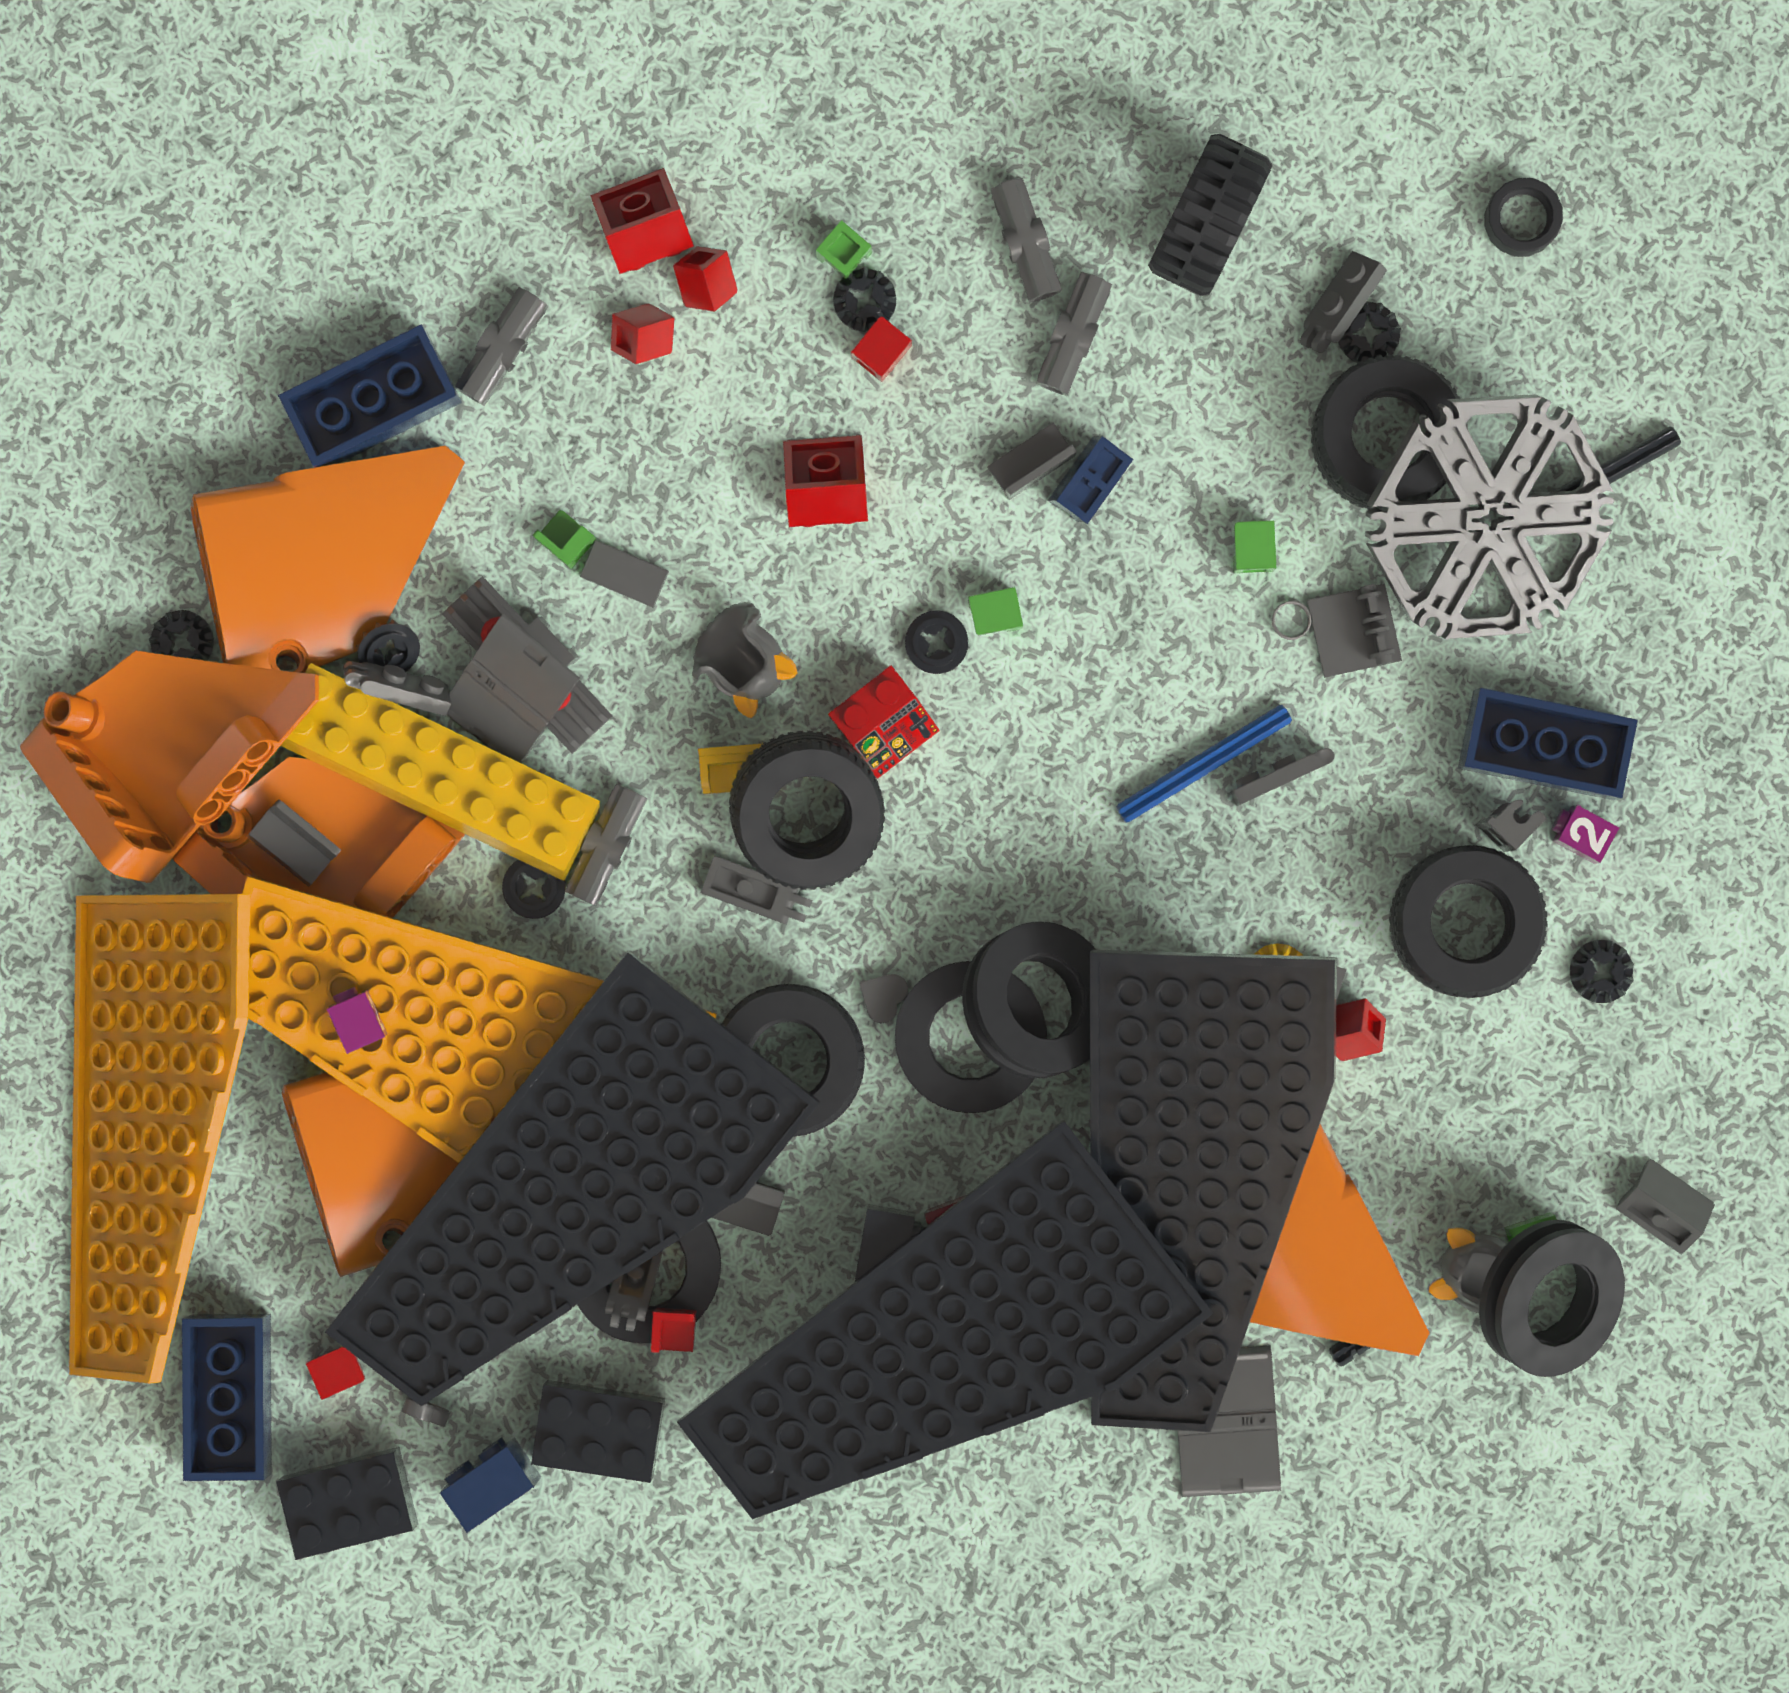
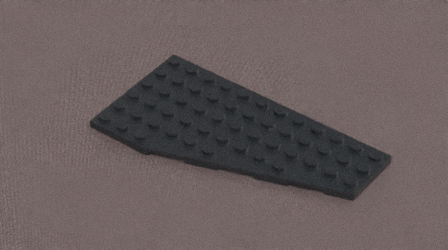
[325,950,820,1406]
[1090,950,1337,1432]
[677,1120,1214,1520]

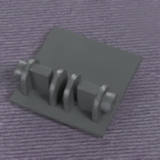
[1307,583,1402,678]

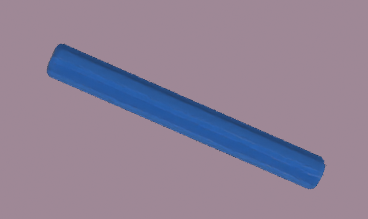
[1116,705,1292,823]

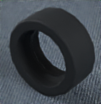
[1484,178,1563,257]

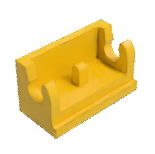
[698,743,763,794]

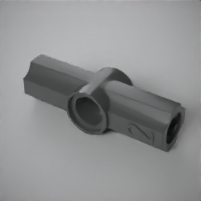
[991,178,1062,303]
[1036,272,1112,396]
[455,287,548,406]
[565,784,647,906]

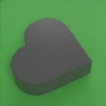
[860,974,908,1024]
[401,1397,450,1427]

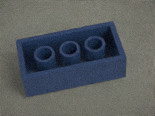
[278,324,462,468]
[1458,688,1638,800]
[182,1314,272,1481]

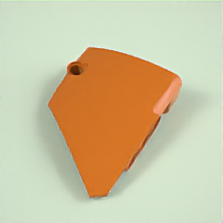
[191,446,465,673]
[20,650,319,883]
[172,757,466,918]
[282,1072,458,1277]
[1250,1124,1429,1356]

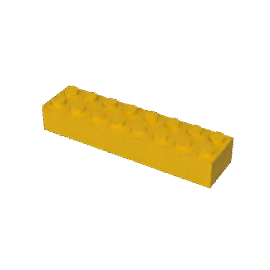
[281,663,600,881]

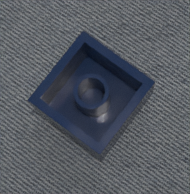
[440,1437,541,1533]

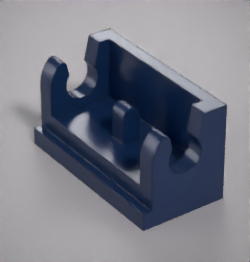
[1047,436,1134,524]

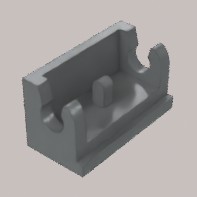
[1476,800,1547,852]

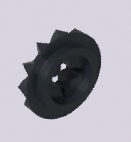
[833,267,896,332]
[1338,301,1401,363]
[149,609,214,661]
[905,611,968,675]
[356,619,420,672]
[502,860,566,919]
[1570,940,1634,1003]

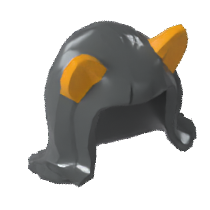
[692,602,798,718]
[1428,1227,1507,1313]

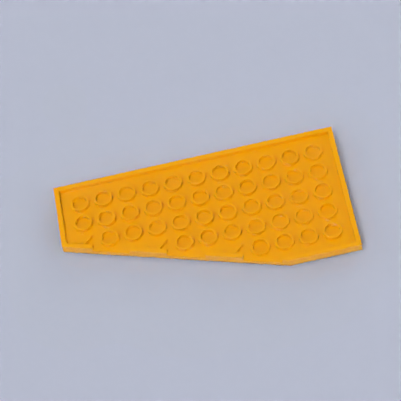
[242,876,717,1163]
[69,894,250,1384]

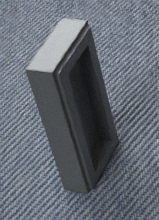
[580,540,669,608]

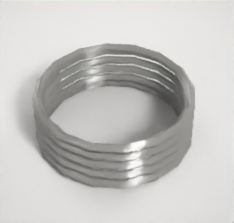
[1272,601,1311,640]

